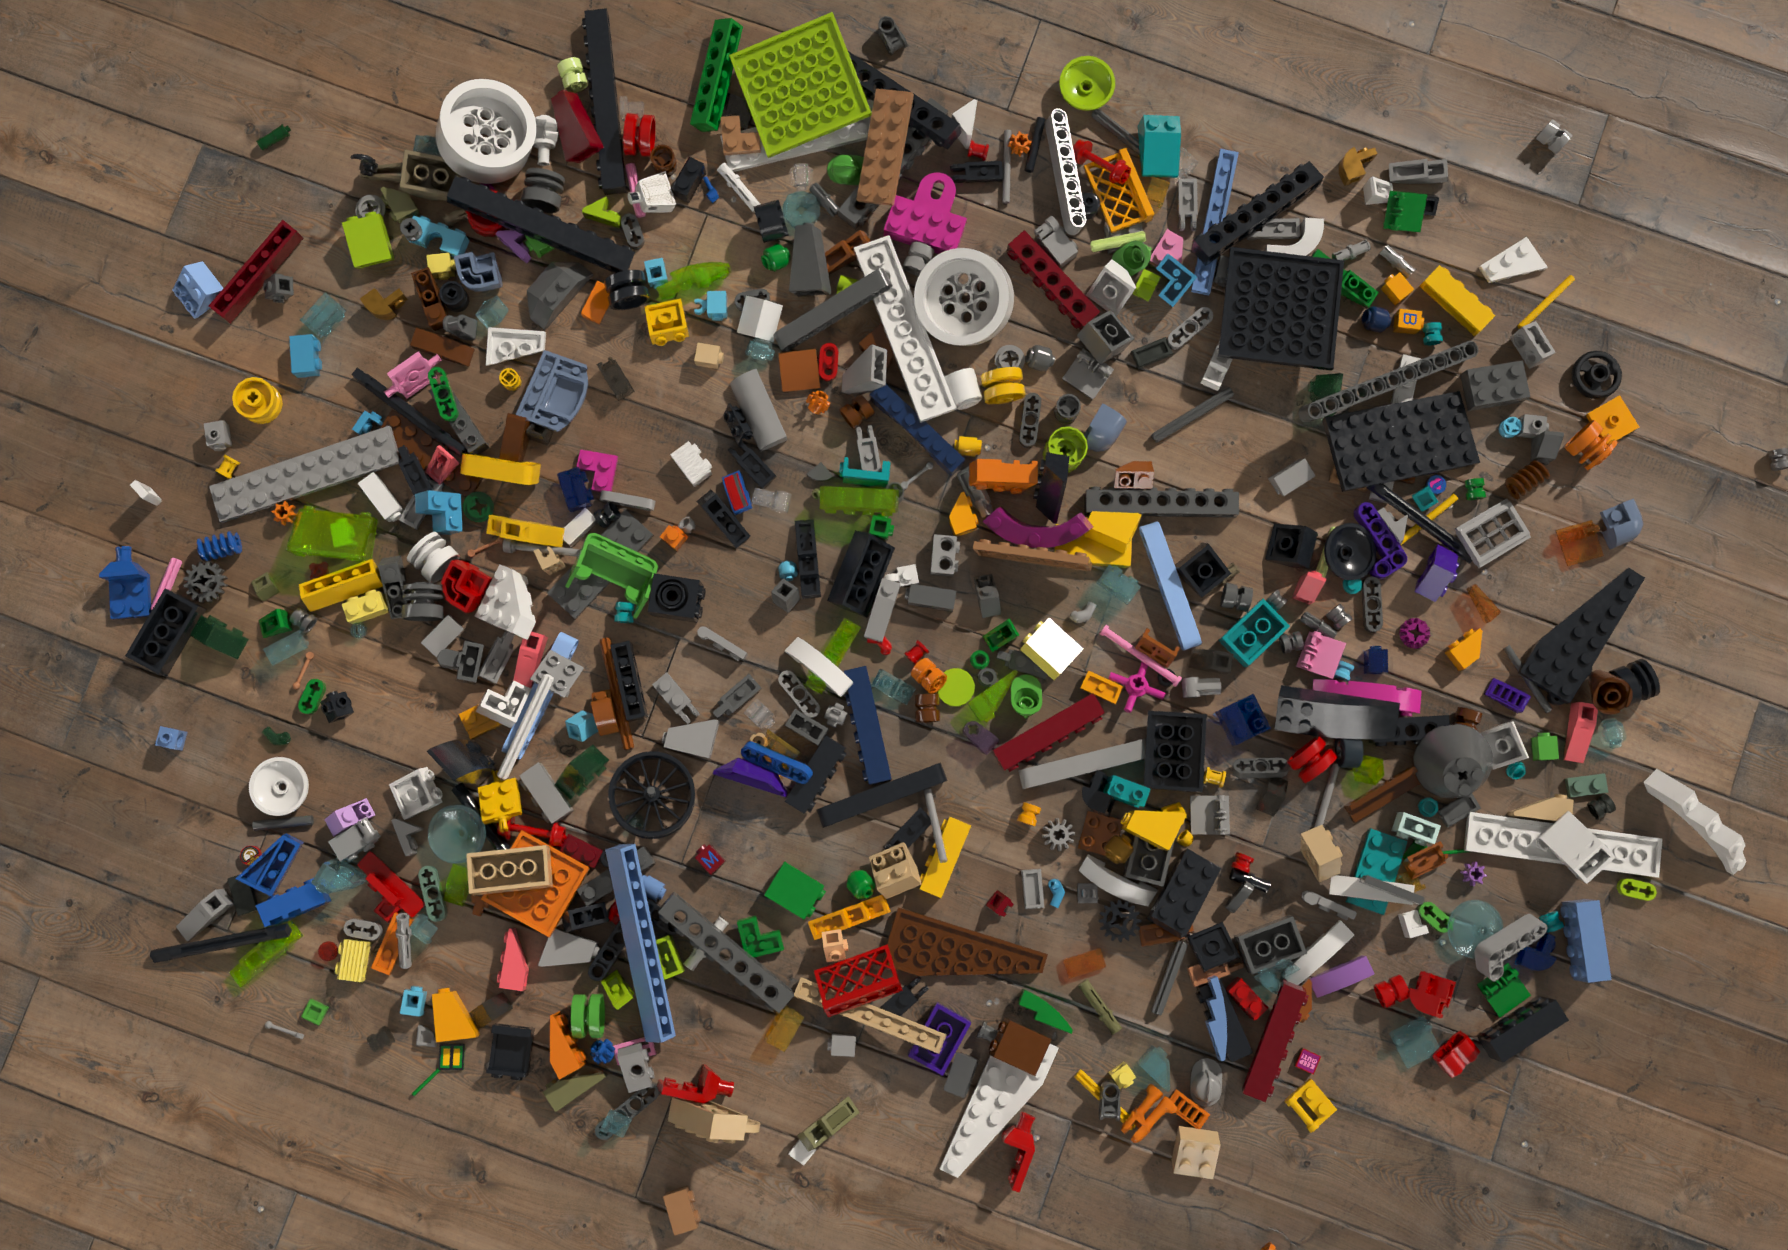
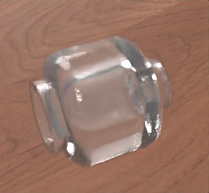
[789,163,814,191]

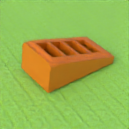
[1169,1089,1210,1129]

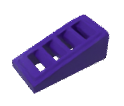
[1484,678,1531,714]

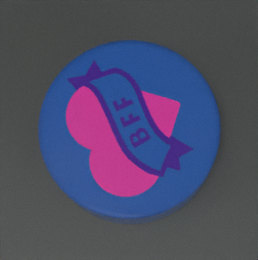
[1426,475,1446,495]

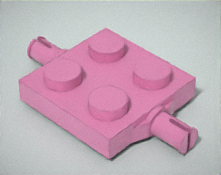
[384,351,442,399]

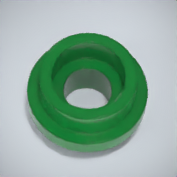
[970,650,989,670]

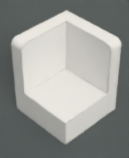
[1398,910,1429,938]

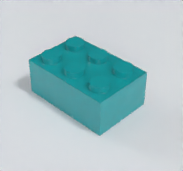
[1218,599,1290,668]

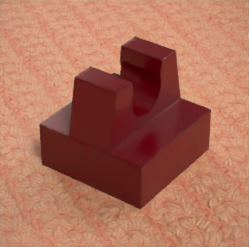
[986,890,1014,917]

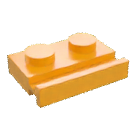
[459,704,503,740]

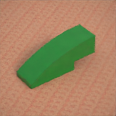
[1018,989,1073,1034]

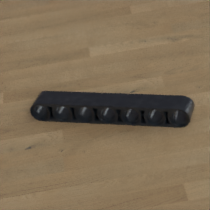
[816,763,948,828]

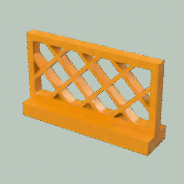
[1083,148,1154,233]

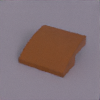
[778,349,820,392]

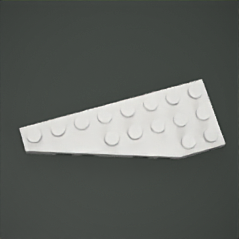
[940,1044,1059,1178]

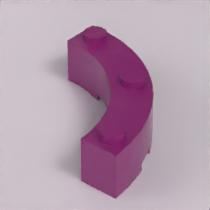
[983,507,1093,548]

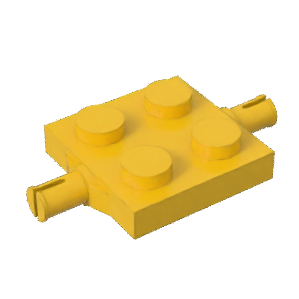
[478,771,522,832]

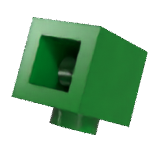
[869,514,895,541]

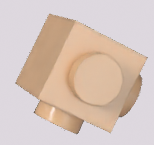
[822,929,849,962]

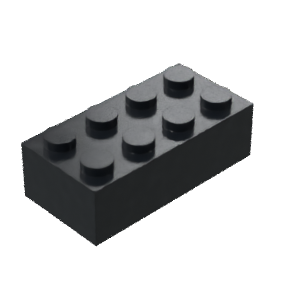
[125,588,207,676]
[1146,848,1221,939]
[1478,996,1569,1063]

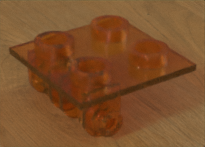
[1555,520,1604,566]

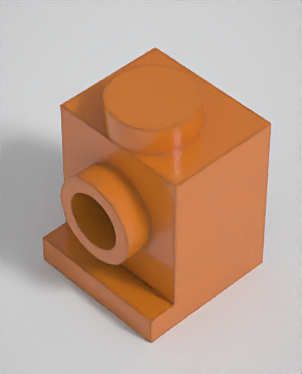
[660,525,689,552]

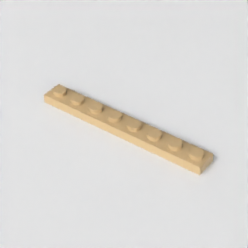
[794,977,947,1054]

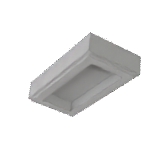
[1021,869,1045,909]

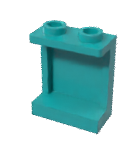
[839,457,891,488]
[1103,775,1151,808]

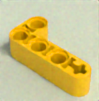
[460,454,541,485]

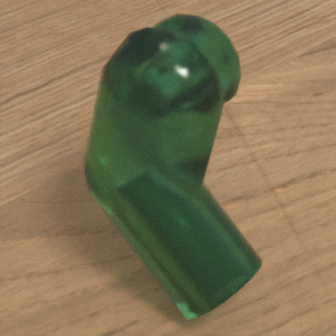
[262,726,291,746]

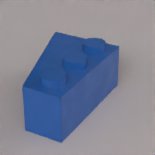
[235,833,304,897]
[256,878,331,927]

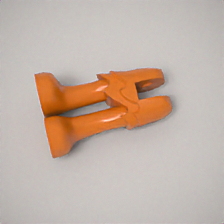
[1121,1083,1178,1143]

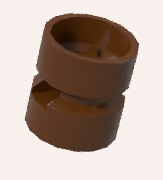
[650,144,677,177]
[839,394,875,429]
[915,694,940,723]
[1453,707,1483,731]

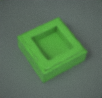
[301,999,329,1026]

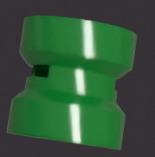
[1464,478,1486,500]

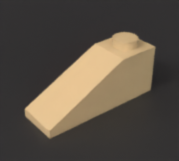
[1507,794,1574,822]

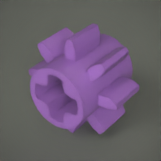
[1460,862,1487,886]

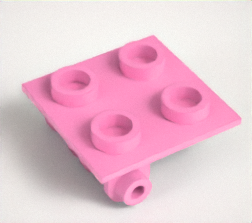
[1296,631,1346,679]

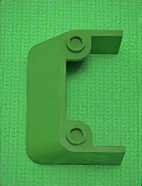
[565,533,658,619]

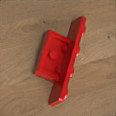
[357,851,425,918]

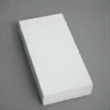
[130,481,162,506]

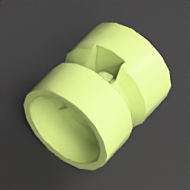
[557,57,588,93]

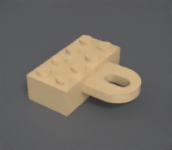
[668,1097,760,1143]

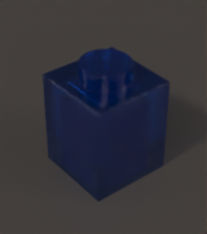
[1364,646,1388,674]

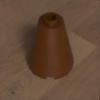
[1588,670,1633,715]

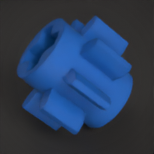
[590,1038,615,1064]

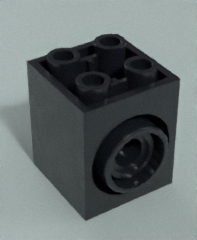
[648,573,706,623]

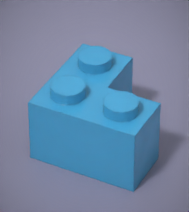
[1156,254,1197,307]
[415,490,462,535]

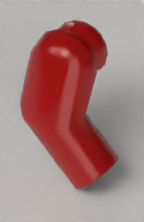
[867,636,892,655]
[609,900,620,925]

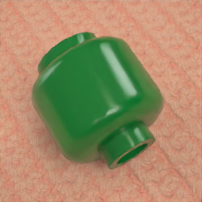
[761,244,790,272]
[846,870,875,899]

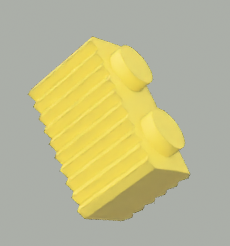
[335,939,371,982]

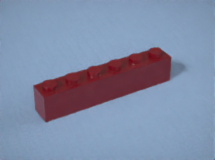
[209,220,304,324]
[992,693,1105,772]
[1242,980,1309,1102]

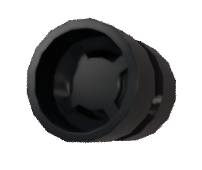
[439,281,470,312]

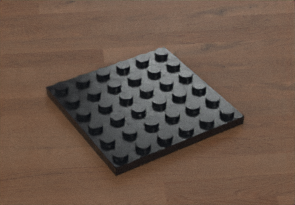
[1218,247,1344,371]

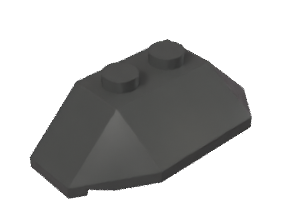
[527,262,593,331]

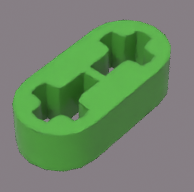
[1417,902,1452,933]

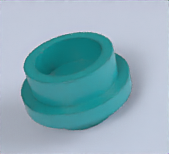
[1342,579,1362,594]
[1506,762,1526,780]
[1418,798,1438,817]

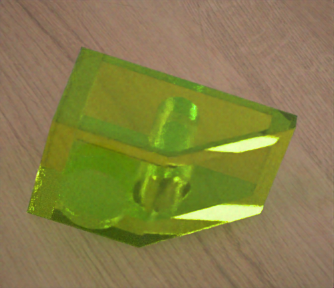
[444,863,469,907]

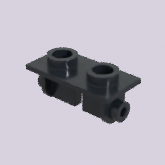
[723,403,753,445]

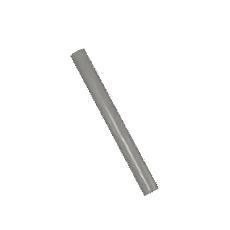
[1002,130,1012,204]
[1314,763,1340,828]
[924,789,947,863]

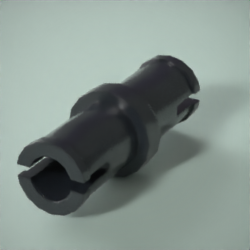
[1229,868,1271,893]

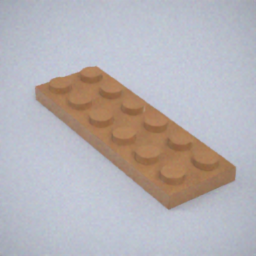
[856,89,914,206]
[973,539,1092,572]

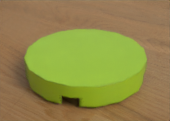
[937,668,975,707]

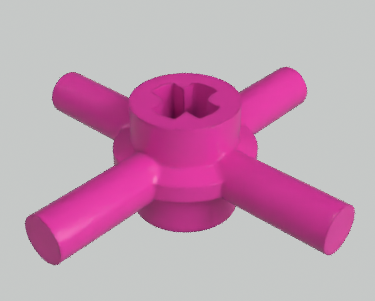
[1109,662,1165,713]

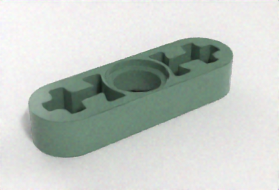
[418,866,447,922]

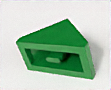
[258,609,293,638]
[983,618,1019,652]

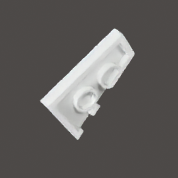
[1479,237,1548,283]
[486,327,546,366]

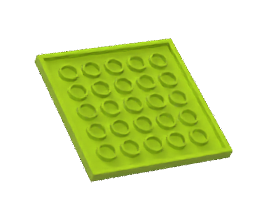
[729,12,872,158]

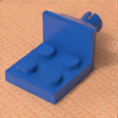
[99,546,152,620]

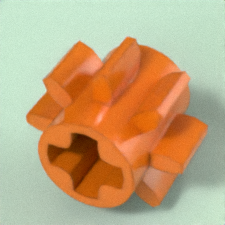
[1007,131,1032,157]
[806,391,831,414]
[271,501,298,526]

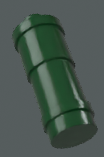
[256,124,291,151]

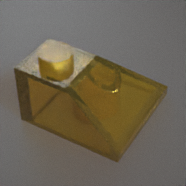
[766,730,801,770]

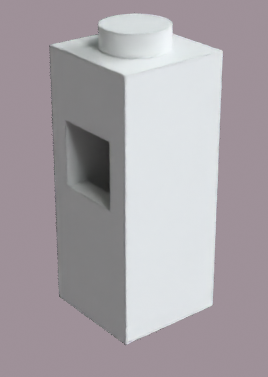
[358,472,404,522]

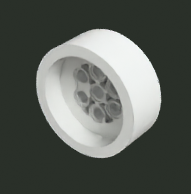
[435,79,536,184]
[914,248,1014,346]

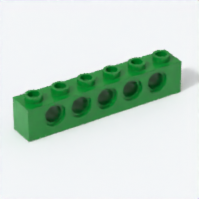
[690,18,743,132]

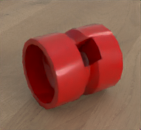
[1373,974,1410,1009]

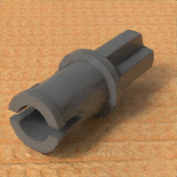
[809,182,839,217]
[1300,612,1338,639]

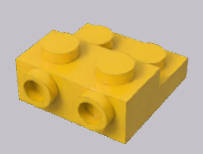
[644,298,689,346]

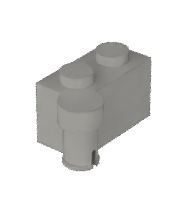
[1034,216,1078,269]
[328,817,381,863]

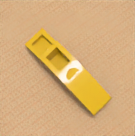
[486,515,565,547]

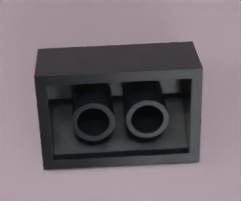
[1033,452,1070,524]

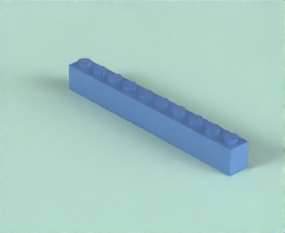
[605,844,676,1043]

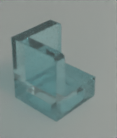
[475,296,509,329]
[410,914,438,944]
[600,1109,632,1138]

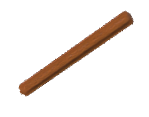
[600,637,634,750]

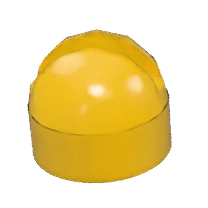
[1176,830,1194,847]

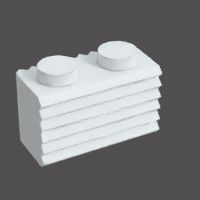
[670,441,712,487]

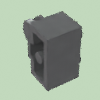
[437,641,484,685]

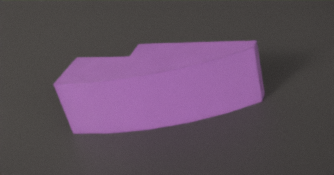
[1310,955,1375,998]

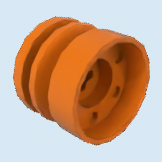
[1564,420,1618,470]

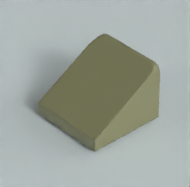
[251,572,279,601]

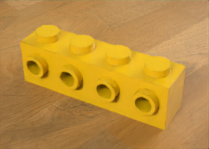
[299,559,383,612]

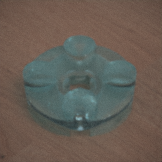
[783,191,820,228]

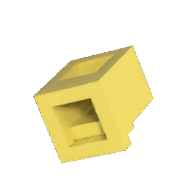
[1108,1061,1136,1089]

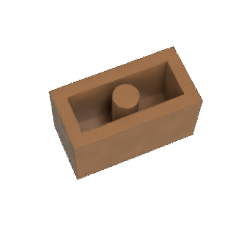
[663,1186,701,1236]

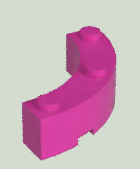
[1313,679,1421,717]

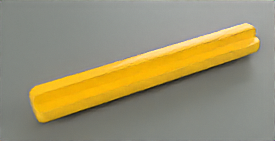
[1074,1069,1136,1130]

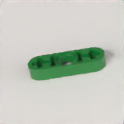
[428,367,459,422]

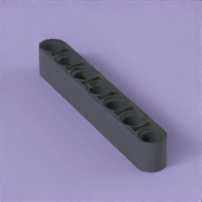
[773,268,893,352]

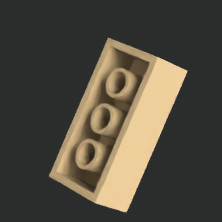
[467,845,553,896]

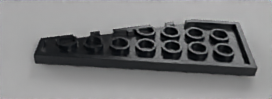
[1518,568,1645,704]

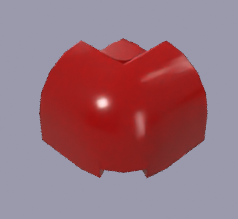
[441,560,492,613]
[1409,971,1456,1018]

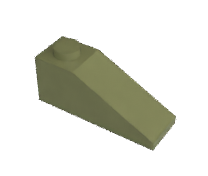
[542,1072,608,1112]

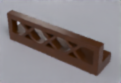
[1344,766,1421,823]

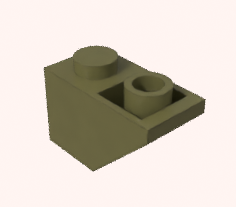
[380,187,422,225]

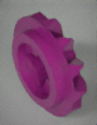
[1399,618,1431,649]

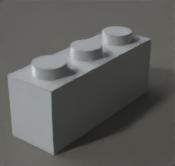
[519,762,574,824]

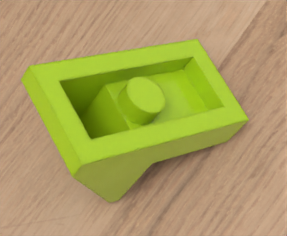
[582,197,621,229]
[601,970,634,1010]

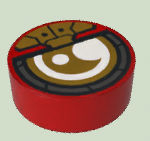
[240,846,262,865]

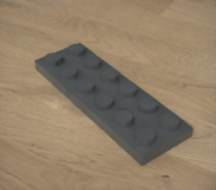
[547,509,654,619]

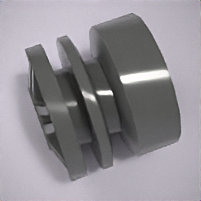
[520,168,565,213]
[402,582,443,621]

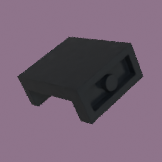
[486,1023,535,1080]

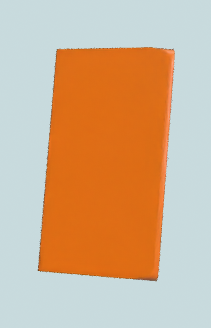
[581,280,610,325]

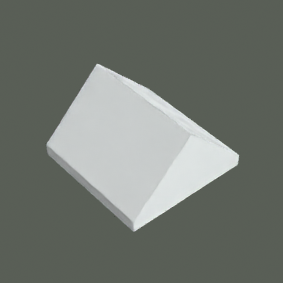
[952,99,977,149]
[737,296,783,342]
[1481,722,1529,770]

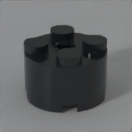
[753,200,789,243]

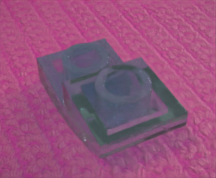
[871,669,916,705]

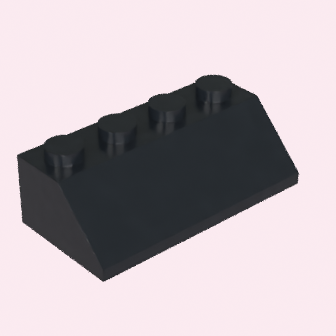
[827,530,895,618]

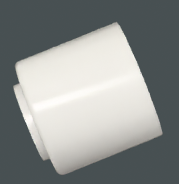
[944,368,983,410]

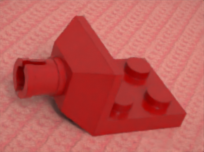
[657,1064,734,1103]
[1001,1112,1035,1193]

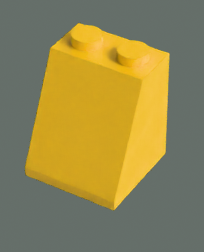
[1120,810,1187,850]

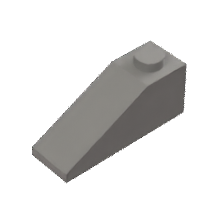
[864,578,900,643]

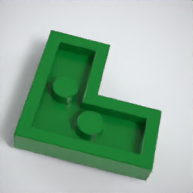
[737,916,784,958]

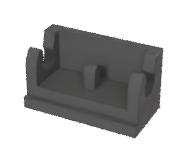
[943,1052,980,1098]

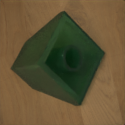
[1308,373,1343,417]

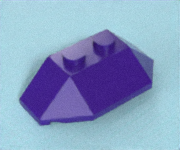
[713,757,789,798]

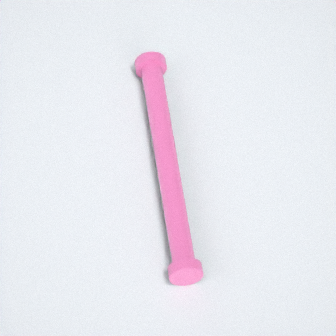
[1100,625,1182,687]

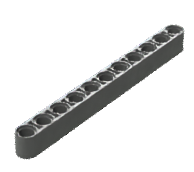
[1298,341,1478,422]

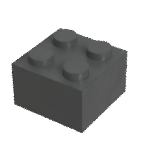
[1077,310,1135,364]

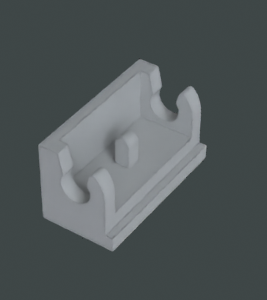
[1268,458,1315,496]
[421,614,464,657]

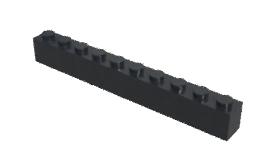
[582,8,627,195]
[447,176,635,273]

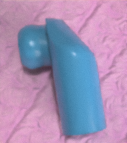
[1048,879,1065,908]

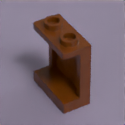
[989,1017,1052,1076]

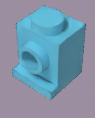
[644,258,669,289]
[400,986,427,1017]

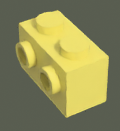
[342,590,389,625]

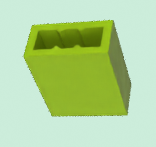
[342,212,395,269]

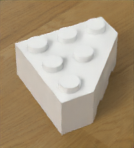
[475,564,536,640]

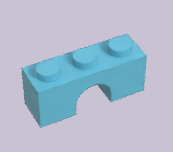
[407,216,470,258]

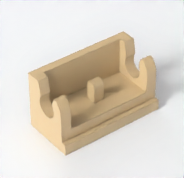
[534,546,566,575]

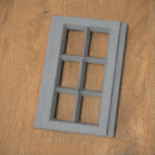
[1455,499,1531,568]

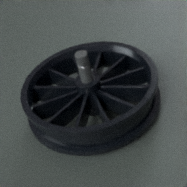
[608,751,695,839]

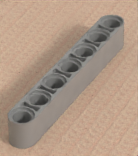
[1045,109,1086,235]
[1018,738,1146,789]

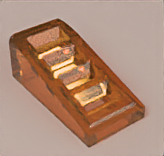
[1467,584,1501,624]

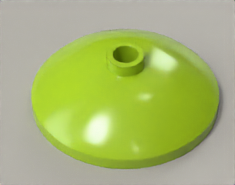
[1059,56,1115,111]

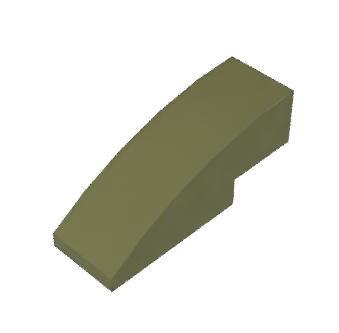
[797,1096,860,1152]

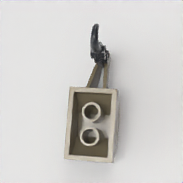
[350,150,460,201]

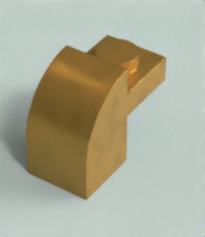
[1339,147,1377,186]
[360,288,408,320]

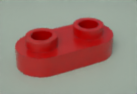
[819,343,839,382]

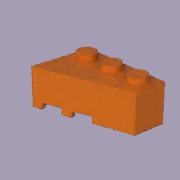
[969,459,1038,494]

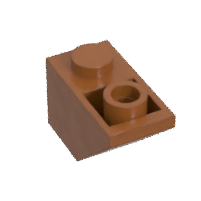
[1114,461,1154,489]

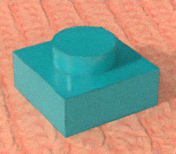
[1411,486,1439,512]

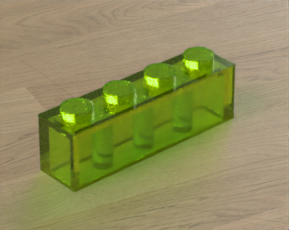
[819,486,899,516]

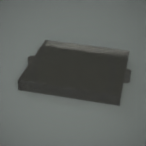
[720,93,753,130]

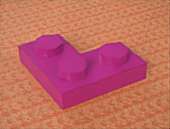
[576,449,618,492]

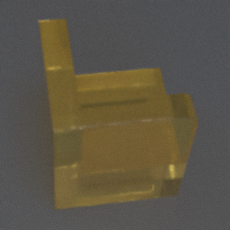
[1146,177,1170,209]
[1396,871,1426,892]

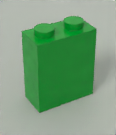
[764,861,826,920]

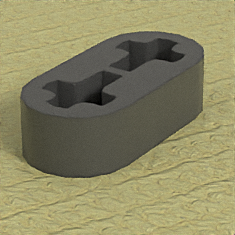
[621,213,645,250]
[735,289,770,311]
[1225,881,1254,913]

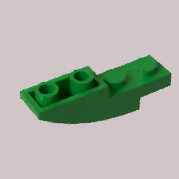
[1311,249,1379,308]

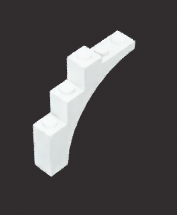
[1644,769,1746,875]

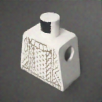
[628,172,676,213]

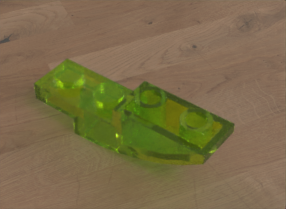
[656,262,731,300]
[805,618,861,694]
[229,920,304,988]

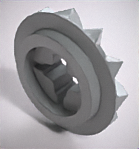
[355,195,386,218]
[995,345,1025,369]

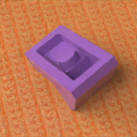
[495,230,531,264]

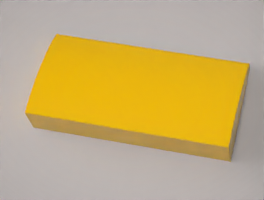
[1054,524,1132,568]

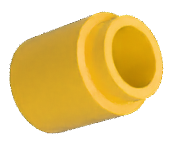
[954,436,982,457]

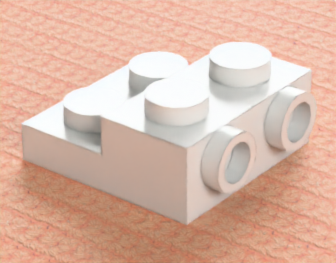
[389,767,443,820]

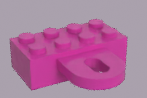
[884,173,967,254]

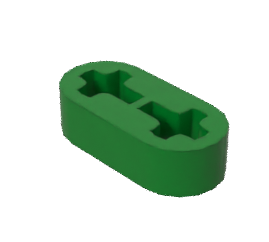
[298,679,326,715]

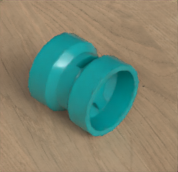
[1422,322,1443,346]
[614,602,635,624]

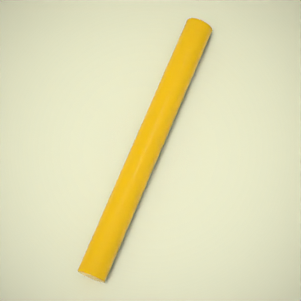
[1517,275,1575,329]
[1401,494,1458,545]

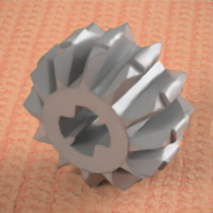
[1042,818,1075,851]

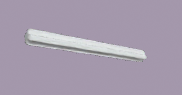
[497,674,554,779]

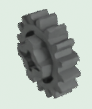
[183,561,228,603]

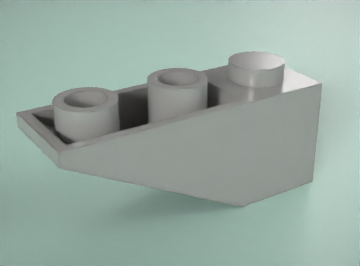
[176,889,234,942]

